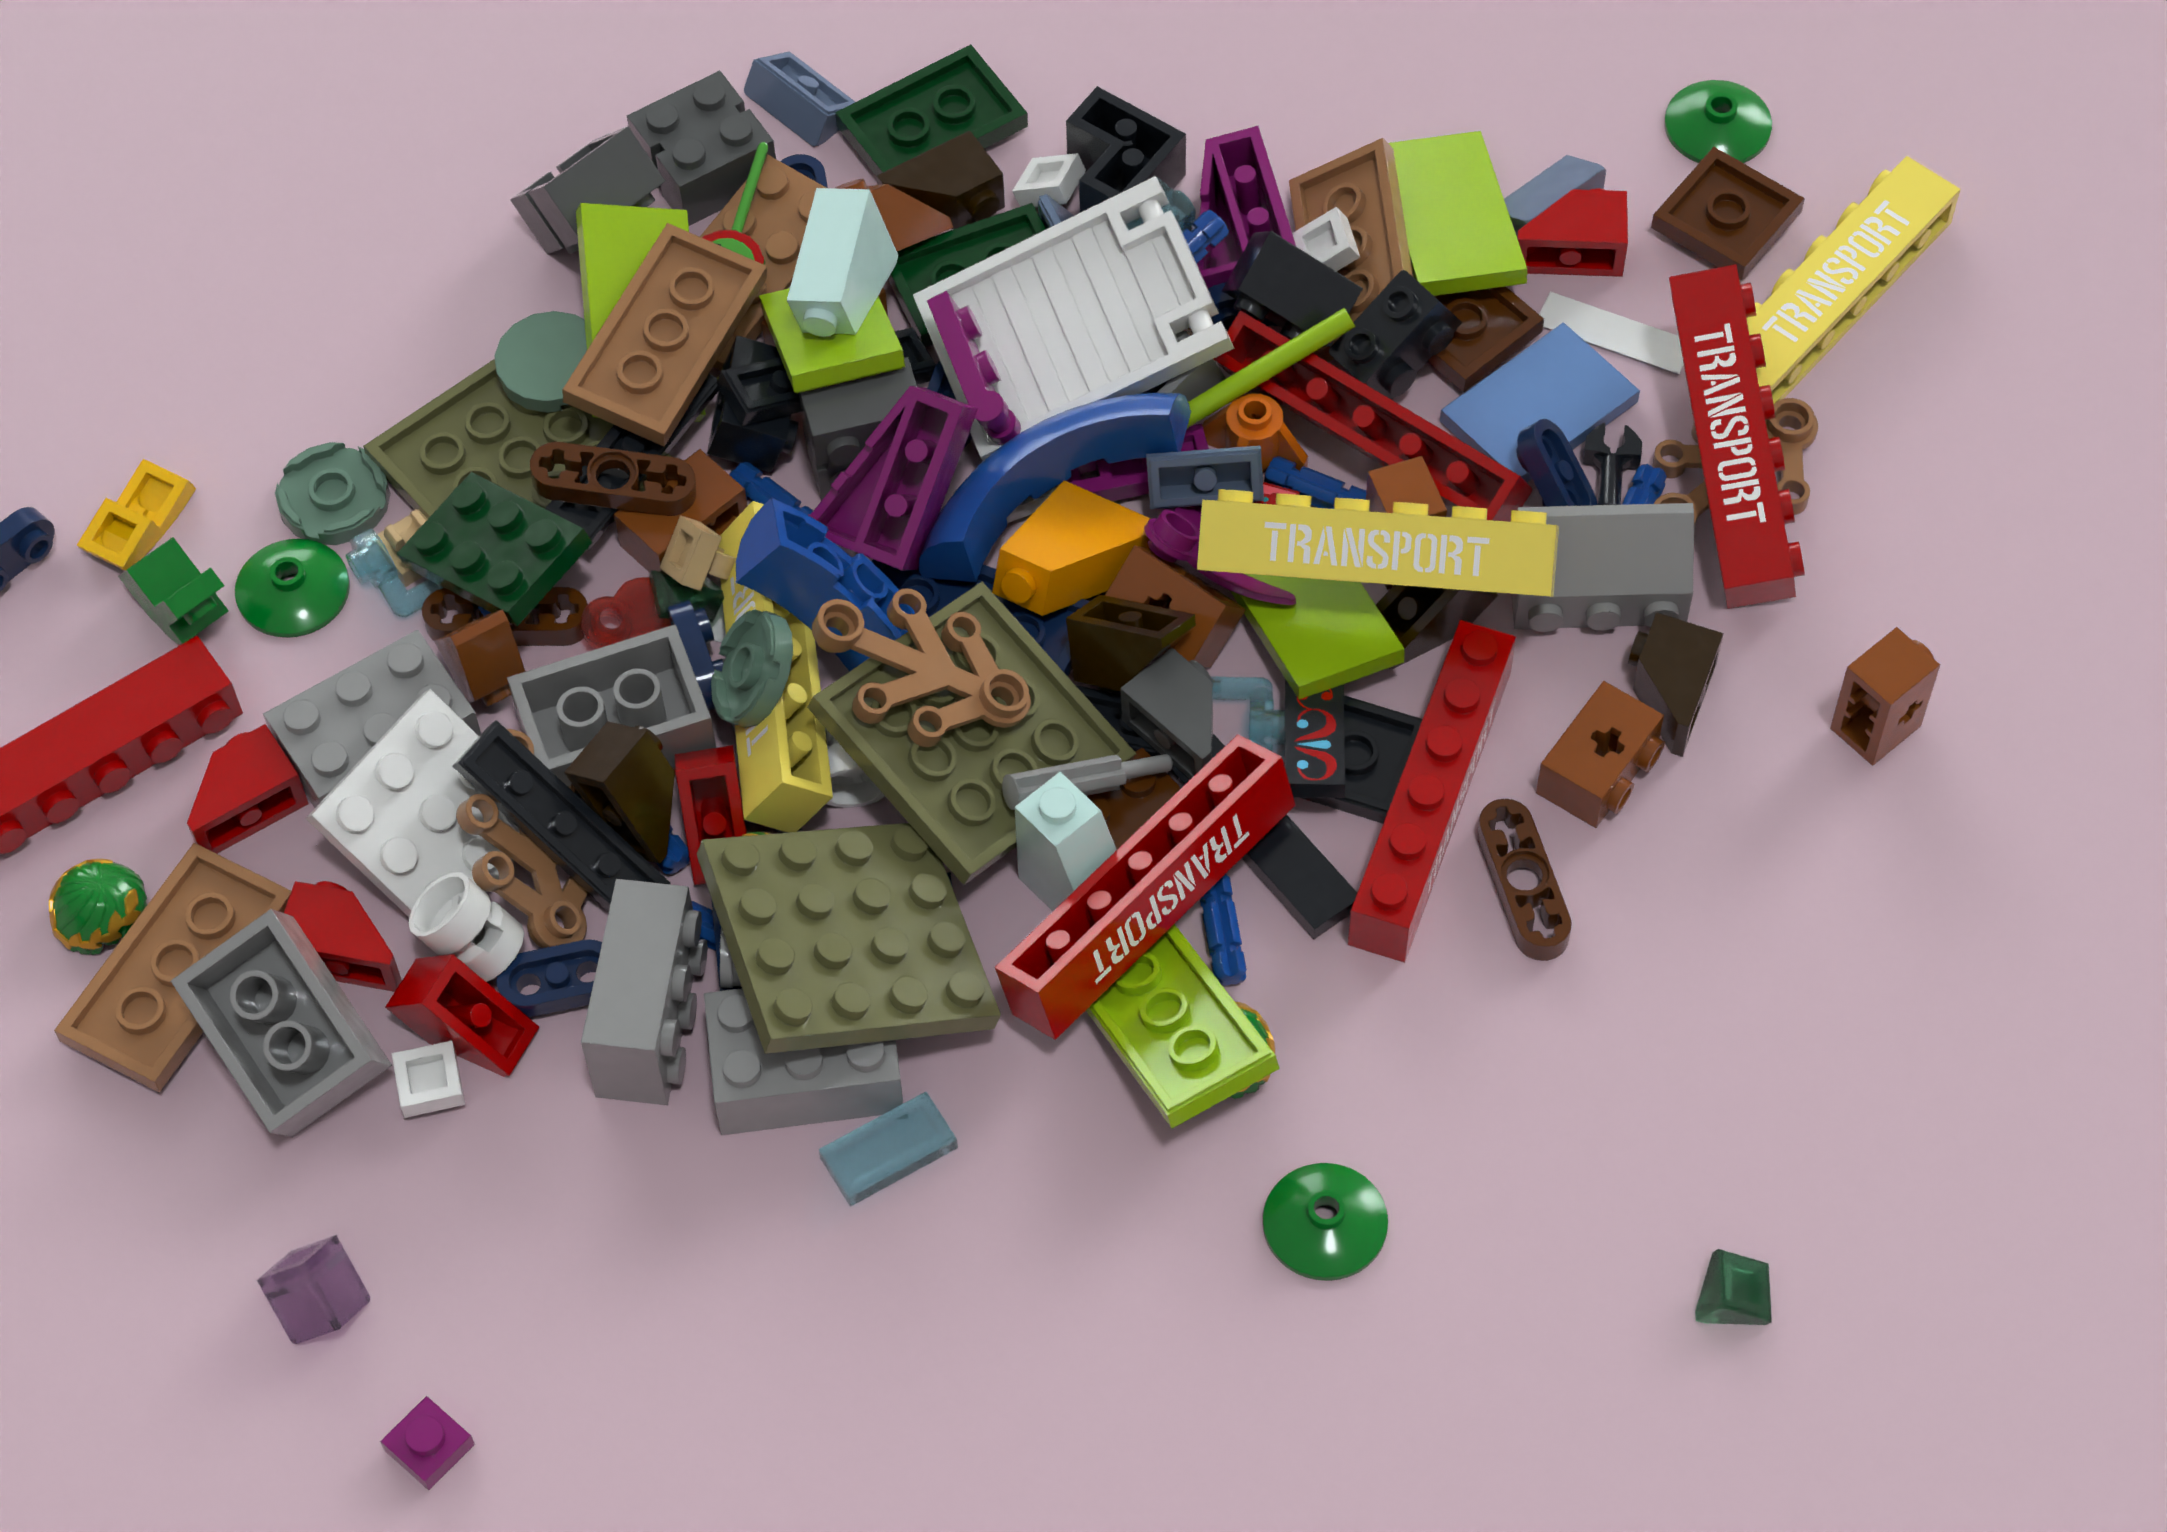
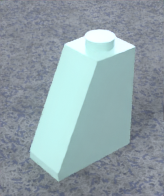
[787,188,898,337]
[1015,772,1117,911]

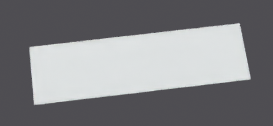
[1539,291,1684,374]

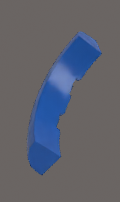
[919,393,1191,582]
[736,498,915,672]

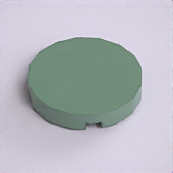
[494,311,587,413]
[275,442,391,545]
[711,610,793,728]

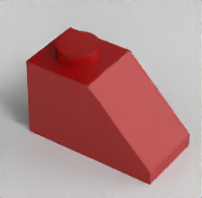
[1517,188,1628,277]
[187,724,309,854]
[675,745,747,885]
[284,881,402,992]
[385,954,539,1077]

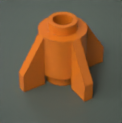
[1202,394,1308,473]

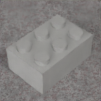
[507,624,717,798]
[263,630,481,808]
[581,879,708,1105]
[171,909,392,1137]
[704,988,905,1135]

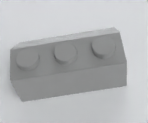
[1511,503,1694,632]

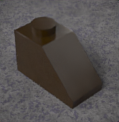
[877,130,1005,229]
[1376,585,1499,669]
[1066,595,1196,692]
[1628,612,1724,757]
[564,721,675,864]

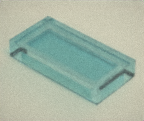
[819,1091,958,1207]

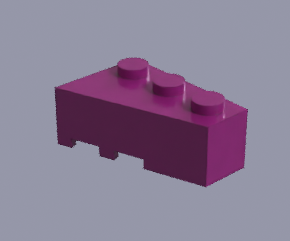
[1197,126,1296,288]
[808,386,978,571]

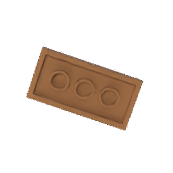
[1289,138,1413,362]
[700,154,826,371]
[562,223,767,446]
[54,843,291,1093]

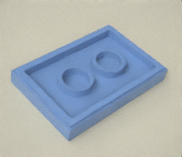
[1440,322,1640,483]

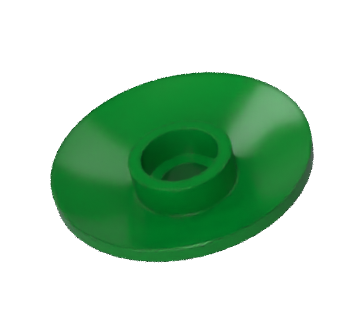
[1665,80,1772,163]
[235,539,350,638]
[1263,1163,1388,1281]

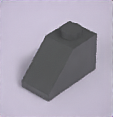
[1120,647,1213,779]

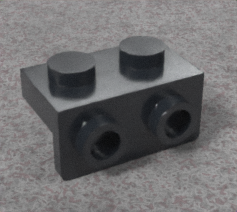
[1329,270,1463,400]

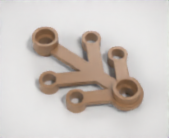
[1653,398,1818,531]
[812,588,1031,747]
[456,729,588,948]

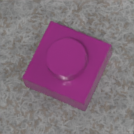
[380,1396,475,1490]

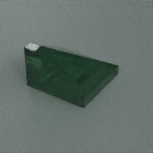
[649,570,724,623]
[1695,1249,1772,1325]

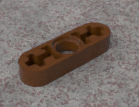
[530,442,696,516]
[422,587,591,646]
[1477,799,1572,961]

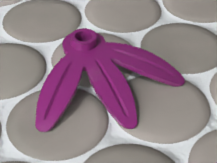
[1144,506,1296,605]

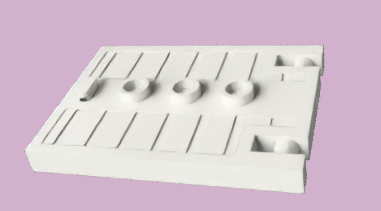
[913,176,1234,461]

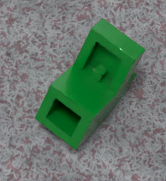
[118,537,229,645]

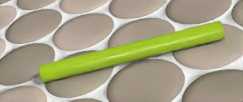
[1187,308,1356,428]

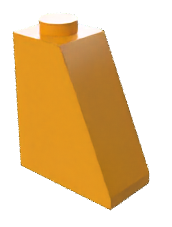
[992,480,1151,616]

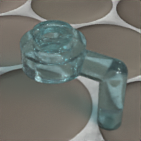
[346,528,444,617]
[1211,676,1285,752]

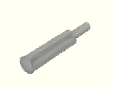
[1002,754,1173,810]

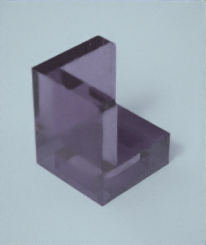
[257,1235,370,1344]

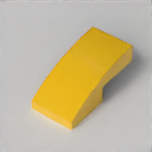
[77,459,196,571]

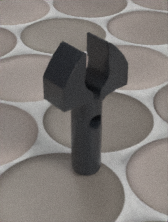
[1583,423,1642,505]

